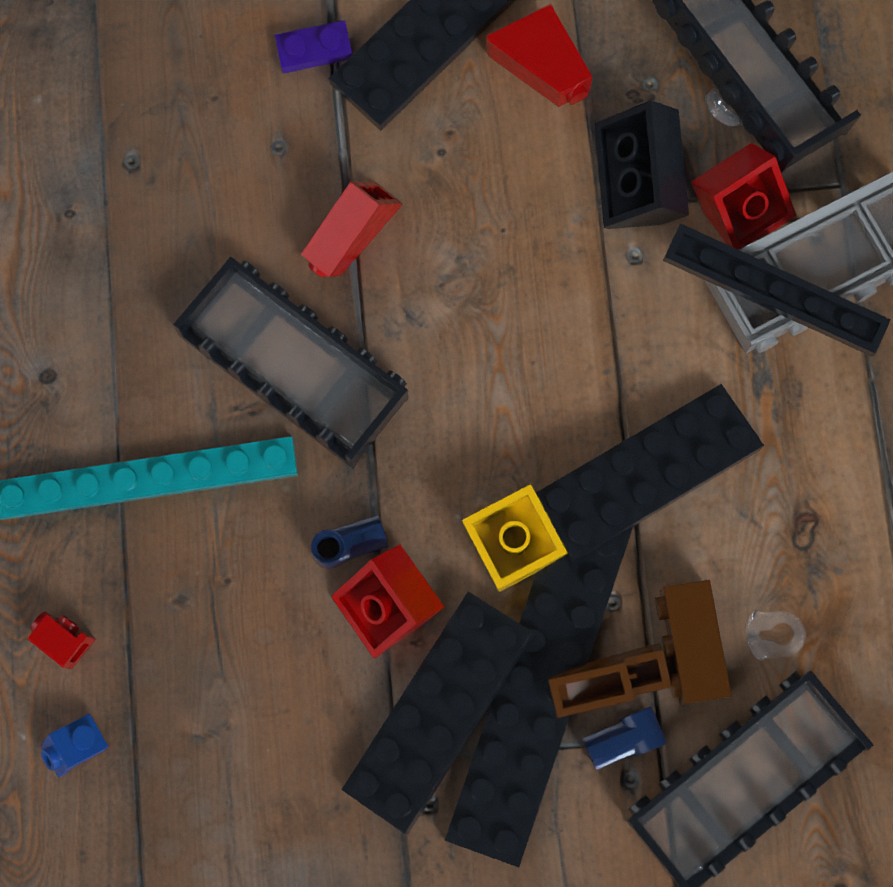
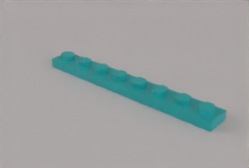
[0,436,299,520]

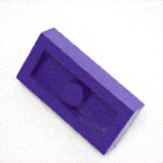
[275,20,352,74]

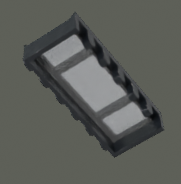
[652,0,862,173]
[173,256,408,469]
[626,670,874,887]

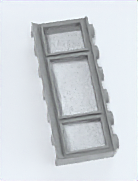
[704,172,893,353]

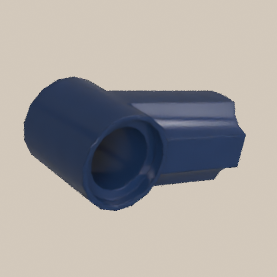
[311,515,389,569]
[582,706,667,770]

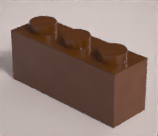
[655,580,732,705]

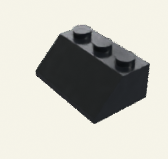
[594,100,689,229]

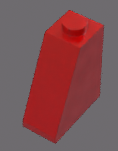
[486,4,593,107]
[300,181,403,278]

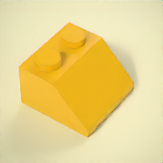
[462,484,567,592]

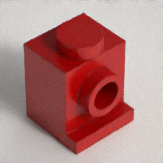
[27,611,96,669]

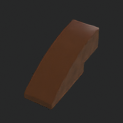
[548,643,672,718]

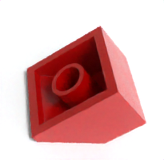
[691,142,797,250]
[331,544,444,659]

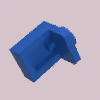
[41,713,109,778]

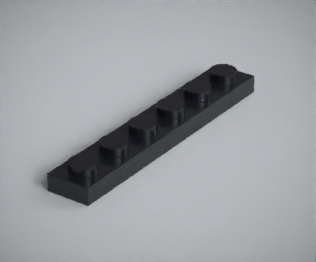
[663,223,891,357]

